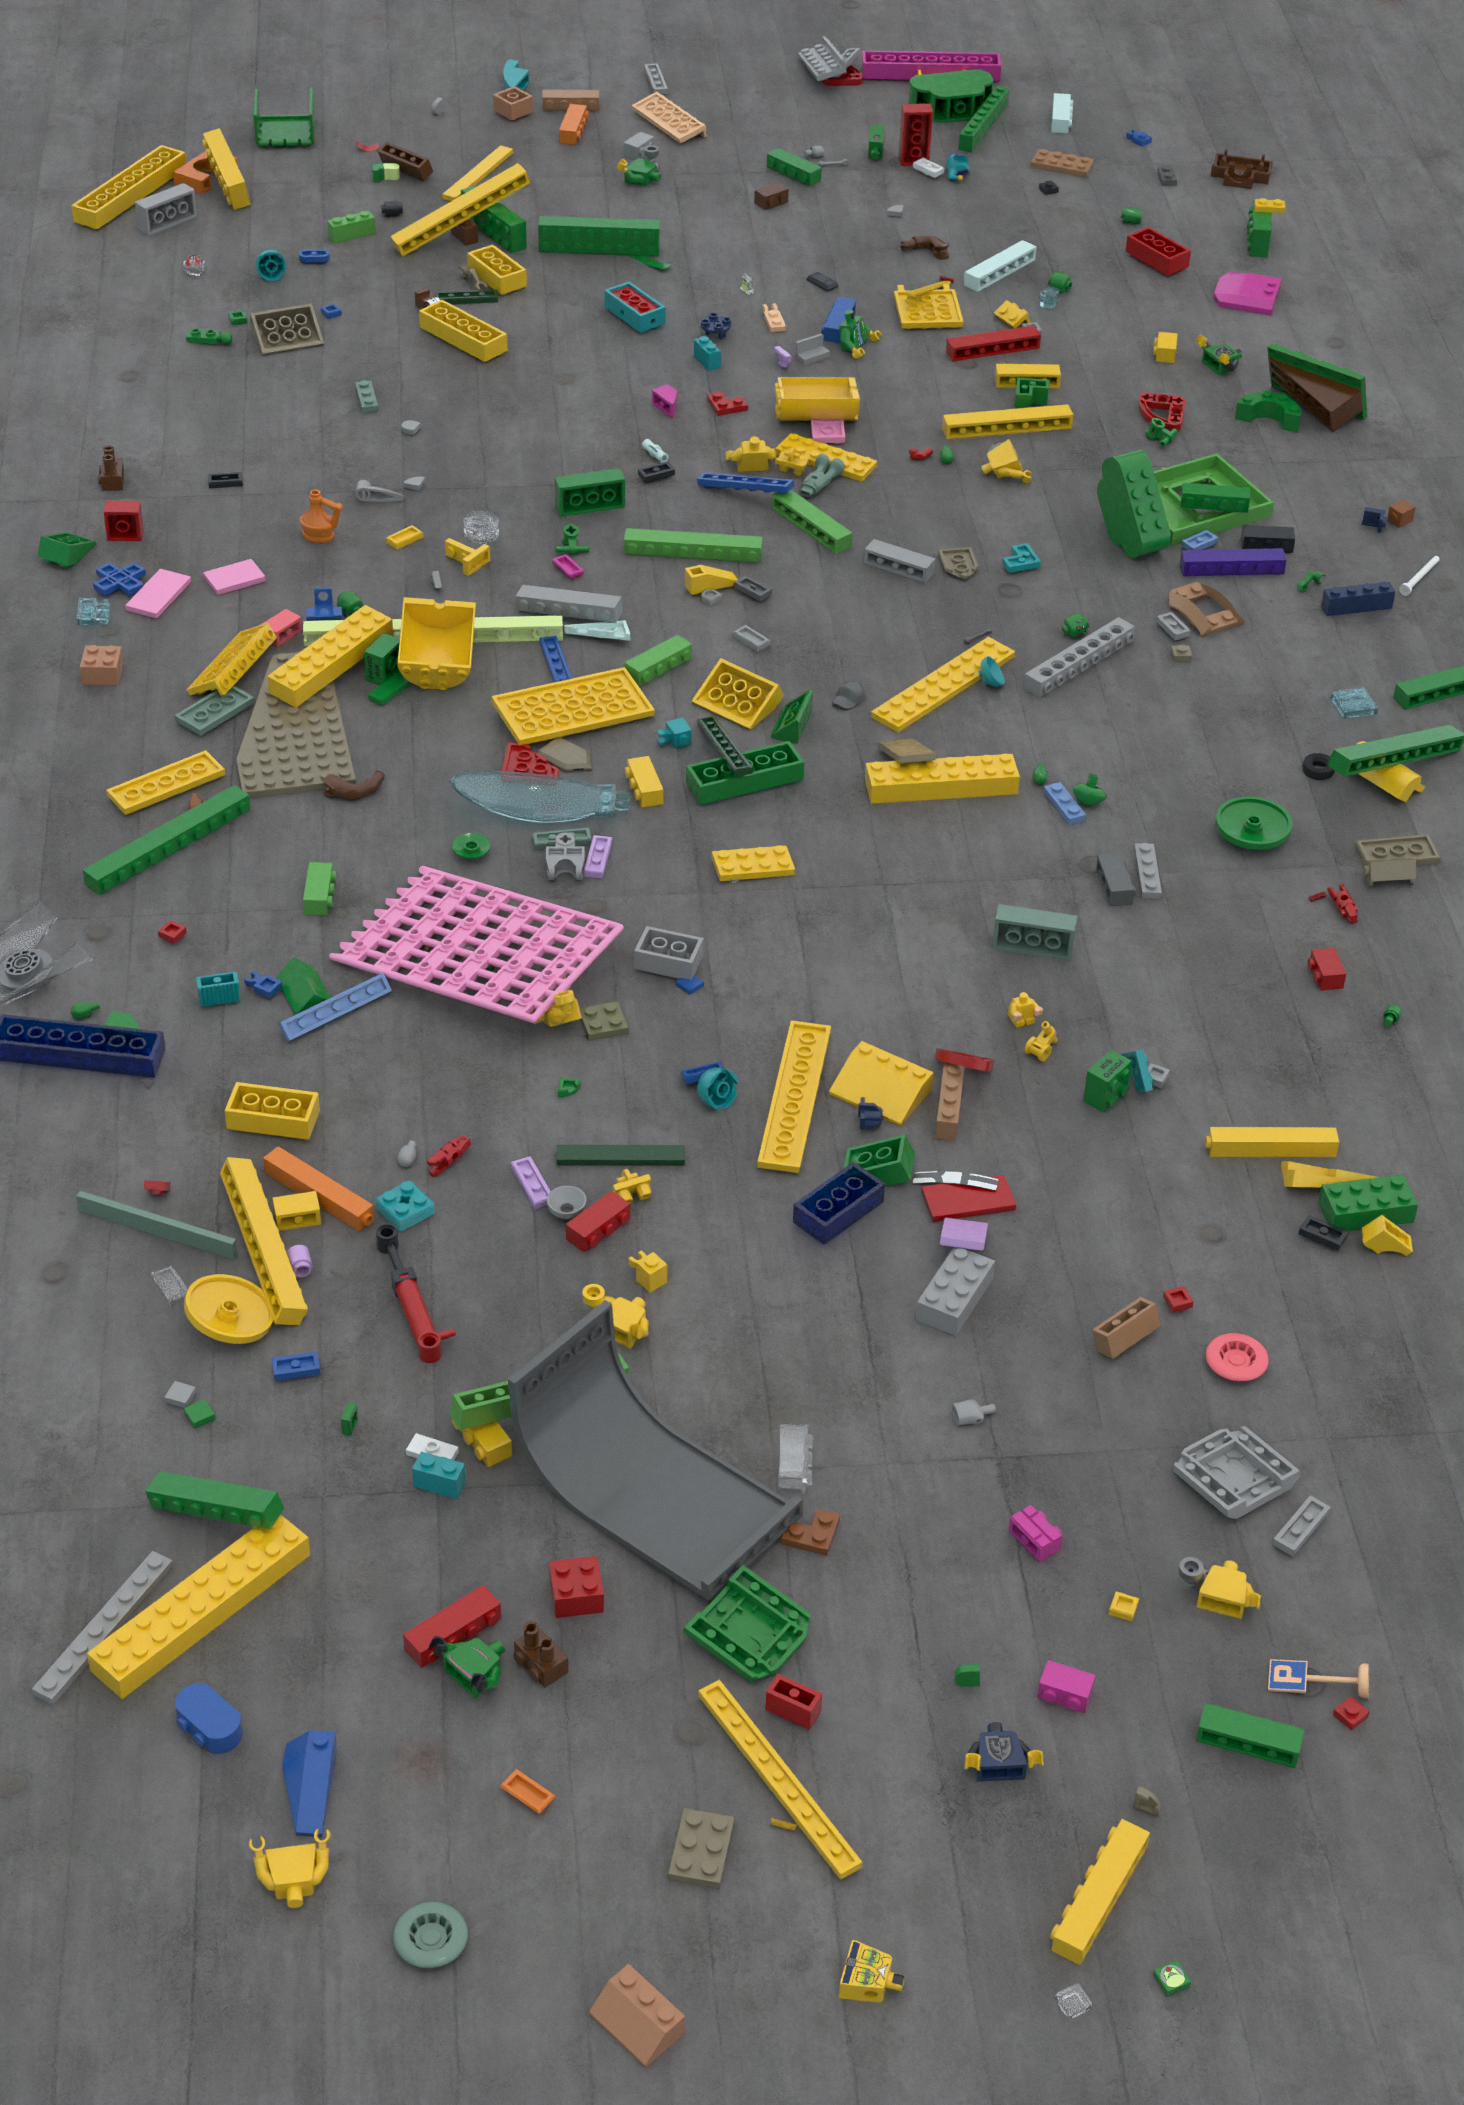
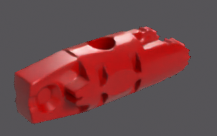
[1327,883,1358,924]
[426,1135,471,1177]

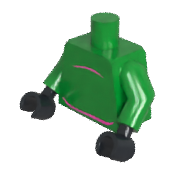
[428,1636,505,1699]

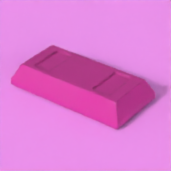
[552,554,585,579]

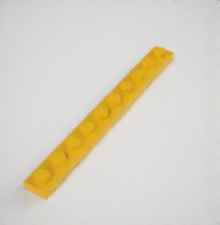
[698,1679,862,1880]

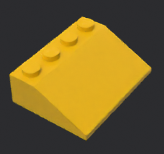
[691,658,784,730]
[829,1041,934,1126]

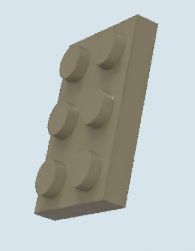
[668,1808,735,1889]

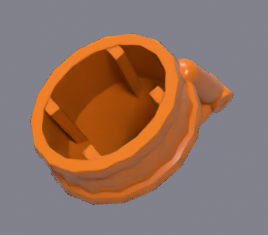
[299,490,343,543]

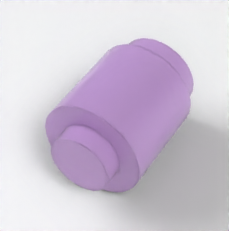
[287,1245,312,1278]

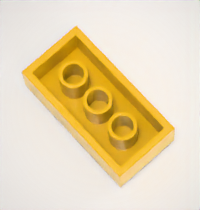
[467,245,527,295]
[225,1082,320,1140]

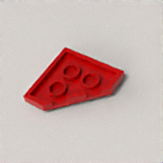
[500,742,559,787]

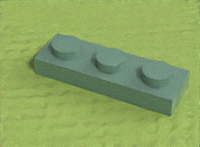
[355,380,378,413]

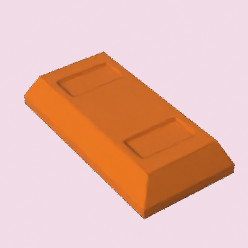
[500,1769,556,1814]

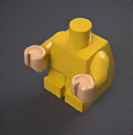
[1008,992,1043,1028]

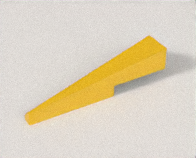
[1281,1161,1378,1187]

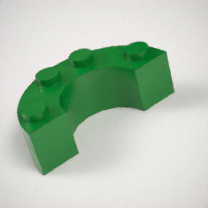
[1235,390,1301,433]

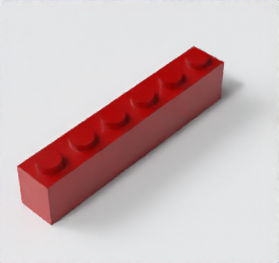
[946,325,1041,362]

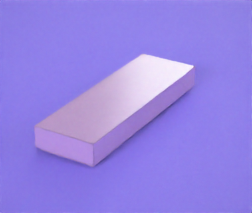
[584,835,612,879]
[511,1156,551,1209]

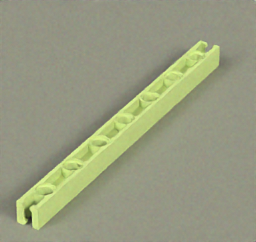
[303,616,563,646]

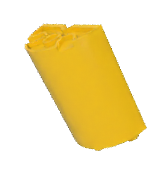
[775,377,860,421]
[398,597,476,690]

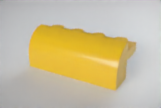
[1357,741,1425,802]

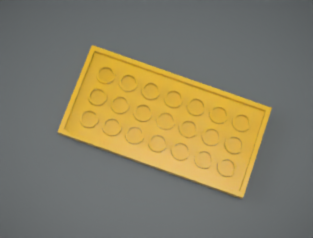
[491,667,655,745]

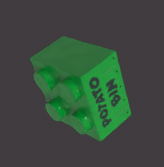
[364,633,400,686]
[1083,1050,1132,1113]

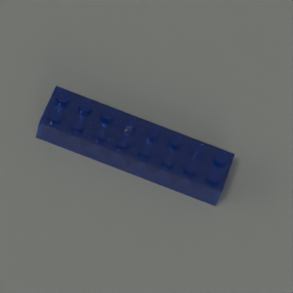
[0,1014,166,1078]

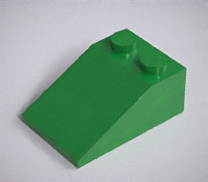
[37,532,96,568]
[842,1134,915,1185]

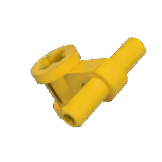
[1024,1021,1057,1062]

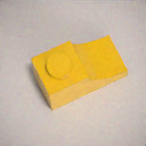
[1362,1215,1413,1256]

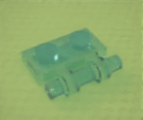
[76,598,111,626]

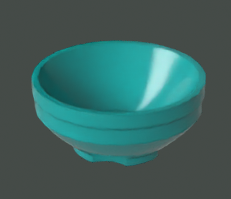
[978,656,1005,687]

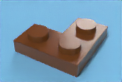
[781,1508,840,1556]

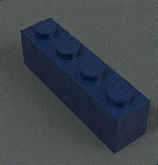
[1321,582,1396,616]

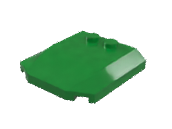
[683,1565,811,1683]

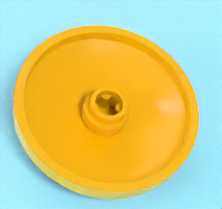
[184,1274,273,1344]

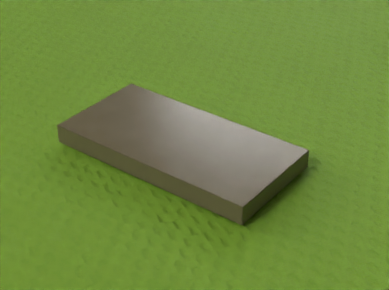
[878,738,936,763]
[1355,834,1441,866]

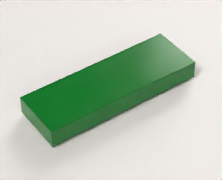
[368,671,412,706]

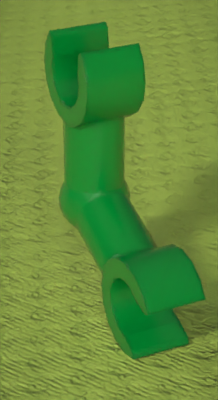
[1296,571,1326,593]

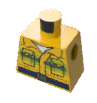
[839,1940,905,2003]

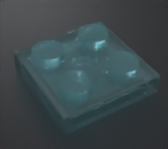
[1330,687,1378,719]

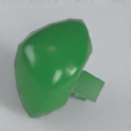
[1073,773,1107,806]

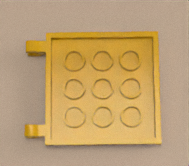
[894,283,964,330]

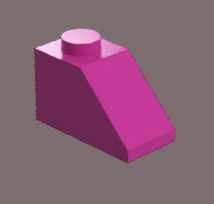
[652,384,678,418]

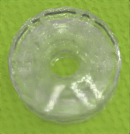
[463,510,499,544]

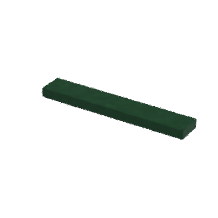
[557,1145,685,1165]

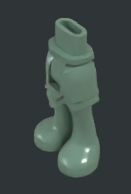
[799,454,845,497]

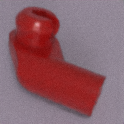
[909,447,933,460]

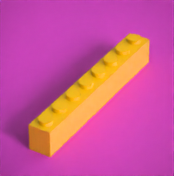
[942,404,1073,439]

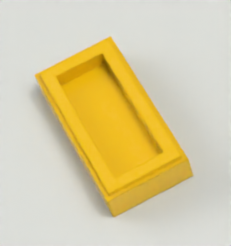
[386,525,423,550]

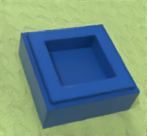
[321,304,342,319]
[676,975,704,995]

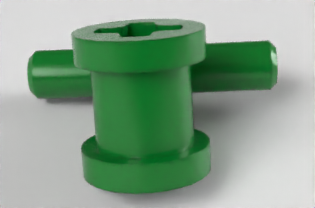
[1145,418,1177,447]
[555,524,590,554]

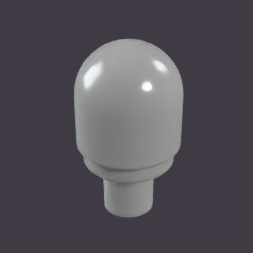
[804,146,824,158]
[397,1140,417,1167]

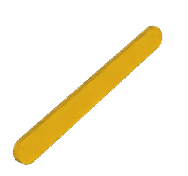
[905,281,951,298]

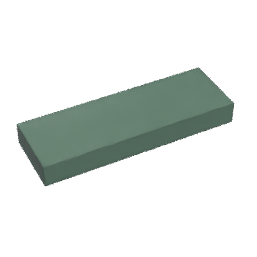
[532,828,592,850]

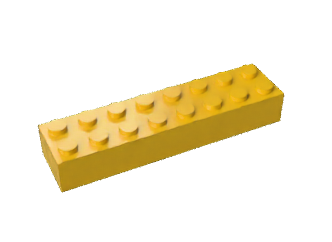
[267,605,393,708]
[865,754,1020,804]

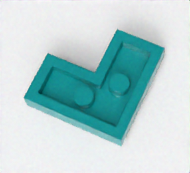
[1002,543,1041,573]
[1120,1049,1153,1093]

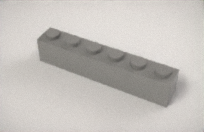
[516,585,623,623]

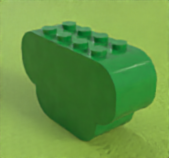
[909,70,993,123]
[1097,449,1171,558]

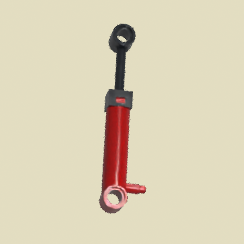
[376,1223,456,1363]

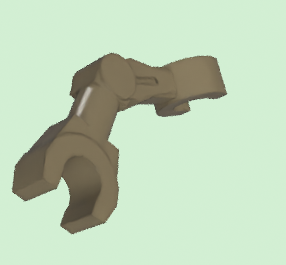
[458,265,487,290]

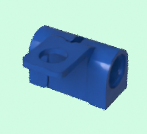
[306,587,343,621]

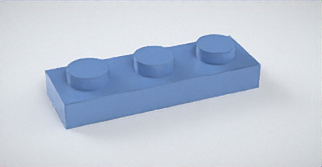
[1043,782,1086,825]

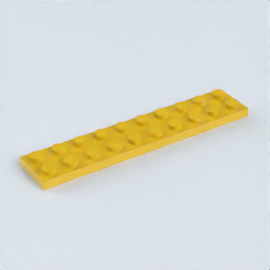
[871,637,1015,733]
[757,1021,831,1173]

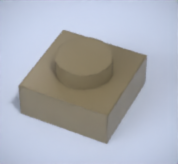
[1171,645,1192,662]

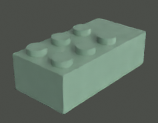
[992,904,1077,961]

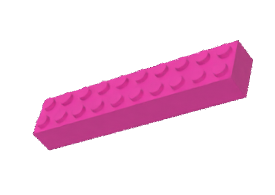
[861,51,1002,82]

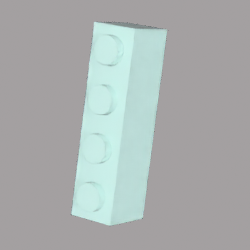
[1051,93,1073,133]

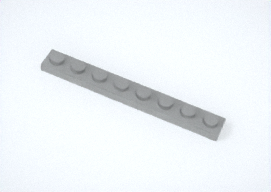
[32,1551,173,1705]

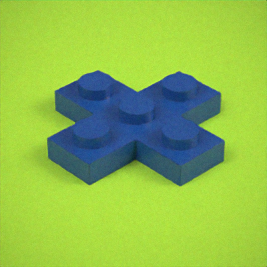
[93,562,146,596]

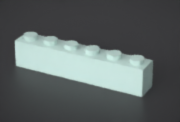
[964,240,1036,292]

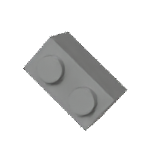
[623,132,655,160]

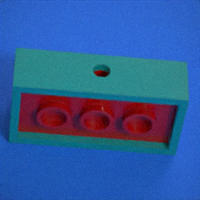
[604,281,666,333]

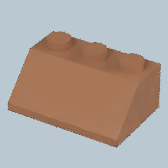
[589,1964,685,2068]

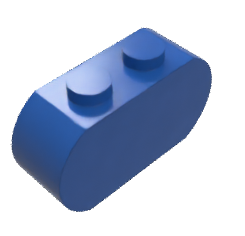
[175,1683,243,1754]

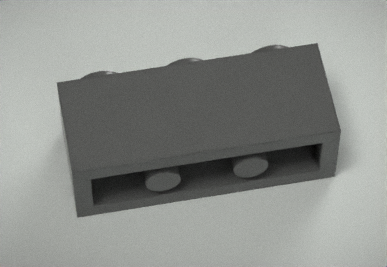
[1096,853,1136,907]

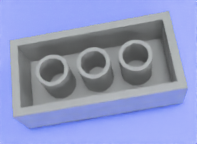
[135,183,197,236]
[916,1247,995,1336]

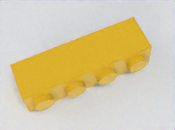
[995,364,1061,389]

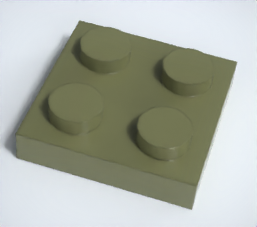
[579,1001,628,1041]

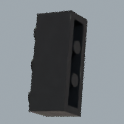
[1241,525,1295,553]

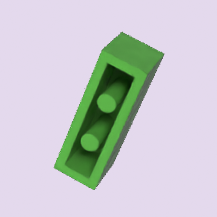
[327,211,376,243]
[303,862,337,916]

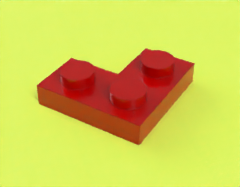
[707,391,748,416]

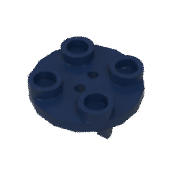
[701,312,731,340]

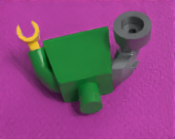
[617,145,661,186]

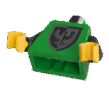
[1196,335,1242,376]

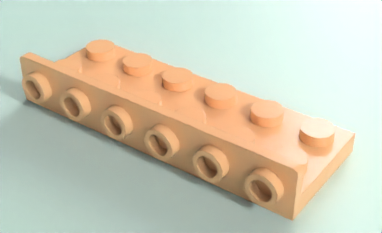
[632,92,707,144]

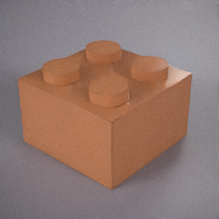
[493,86,533,120]
[80,645,124,685]

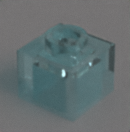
[1039,286,1059,310]

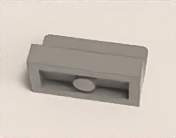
[795,334,830,365]

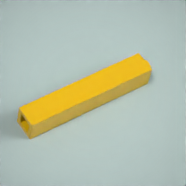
[1205,1127,1339,1157]

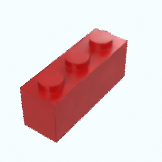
[566,1191,631,1253]

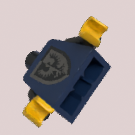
[964,1722,1044,1782]

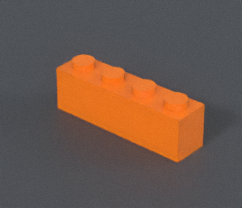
[559,104,589,145]

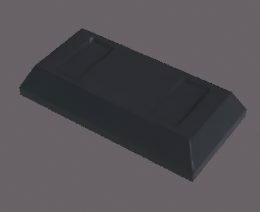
[806,272,838,292]

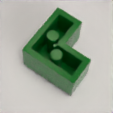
[1015,378,1049,409]

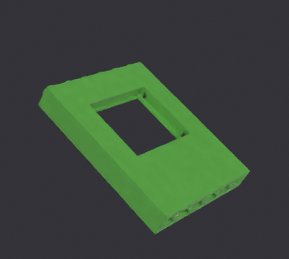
[1154,453,1274,546]

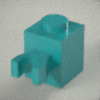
[657,717,692,749]

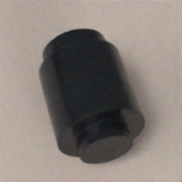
[381,200,403,216]

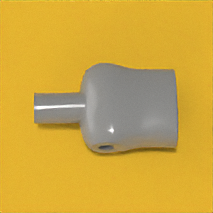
[951,1399,996,1425]

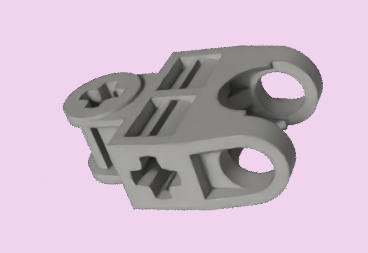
[546,833,585,880]

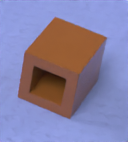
[1387,500,1416,528]

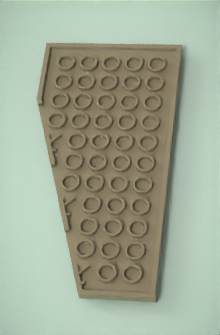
[236,651,356,798]

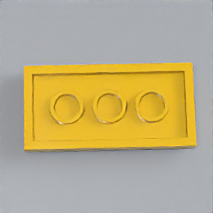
[711,845,796,881]

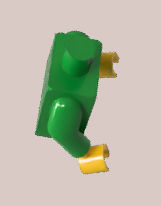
[839,310,882,359]

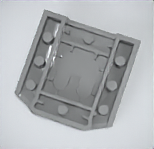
[1174,1426,1300,1519]

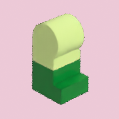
[372,163,400,183]

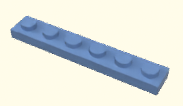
[278,973,392,1042]

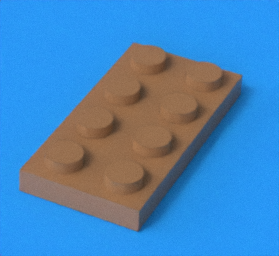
[1031,149,1094,177]

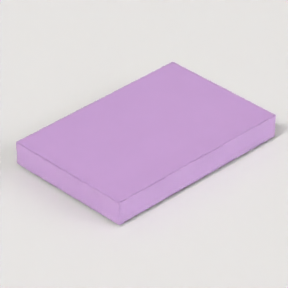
[940,1218,988,1251]

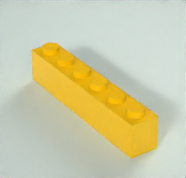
[1050,1819,1150,1965]

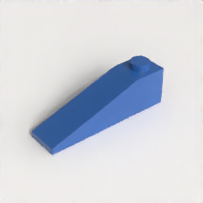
[282,1730,337,1837]

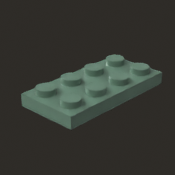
[175,686,254,736]

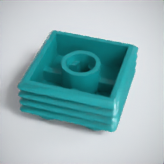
[375,1180,435,1232]

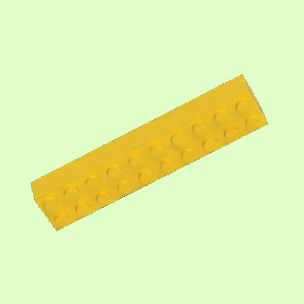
[71,145,186,229]
[87,1515,310,1699]

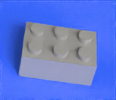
[634,926,704,980]

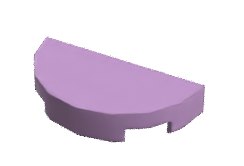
[774,346,792,368]

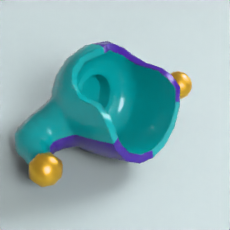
[946,153,970,181]

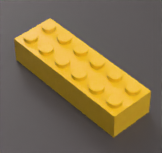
[202,128,251,210]
[419,300,508,362]

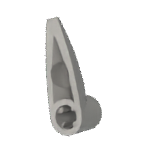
[356,480,404,502]

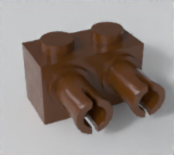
[98,445,124,491]
[513,1621,569,1688]

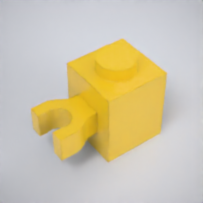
[628,1251,667,1293]

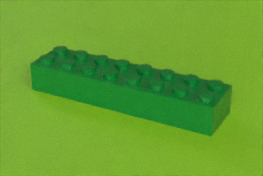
[538,216,660,256]

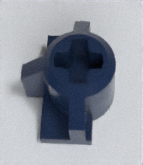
[858,1097,883,1129]

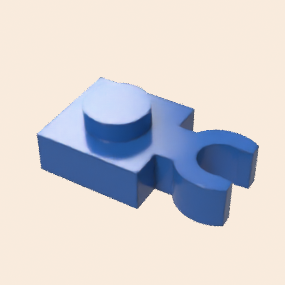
[1126,129,1152,147]
[244,971,282,999]

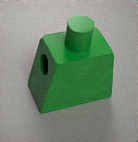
[868,125,885,159]

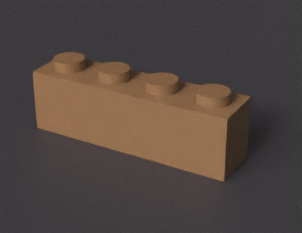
[543,90,599,111]
[935,1064,965,1141]

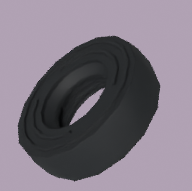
[1302,753,1335,780]

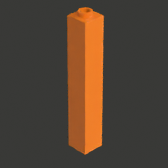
[263,1146,374,1232]

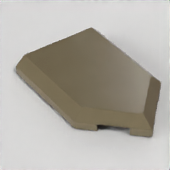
[938,547,979,580]
[538,737,592,772]

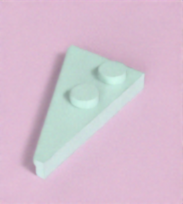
[564,620,630,640]

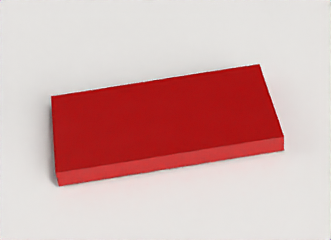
[921,1175,1016,1222]

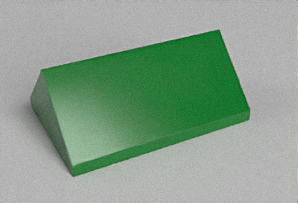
[770,689,813,744]
[276,957,331,1015]

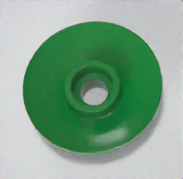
[452,833,491,859]

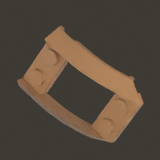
[1168,582,1245,637]

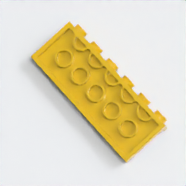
[186,623,277,696]

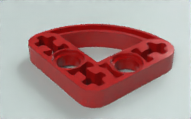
[822,65,863,86]
[1139,392,1186,431]
[934,1048,995,1071]

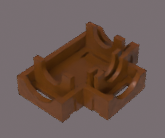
[1211,149,1273,189]

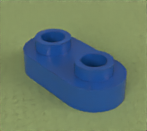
[299,249,330,264]

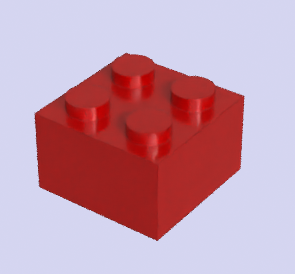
[103,501,144,541]
[549,1556,604,1618]

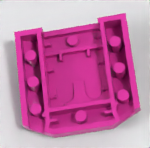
[1214,272,1282,315]

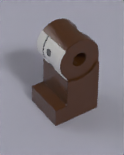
[415,287,440,309]

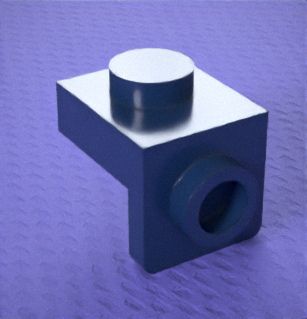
[1362,507,1387,533]

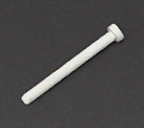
[1399,556,1439,596]

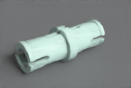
[642,439,669,463]

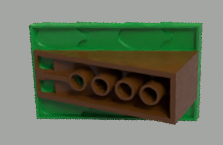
[1267,344,1368,432]

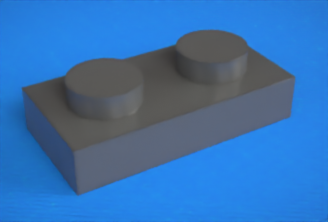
[1158,165,1177,186]
[734,575,772,602]

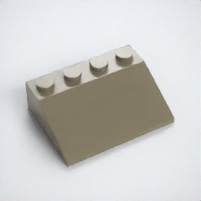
[250,303,324,355]

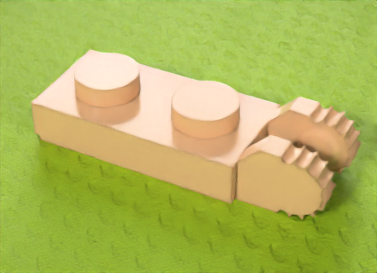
[762,303,786,333]

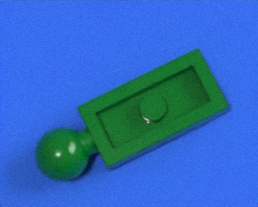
[186,328,233,345]

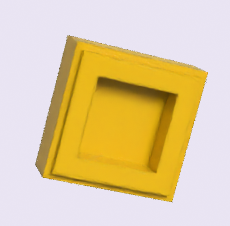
[1109,1591,1139,1622]

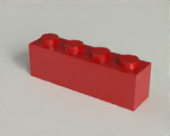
[403,1585,501,1668]

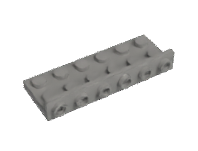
[798,36,848,81]

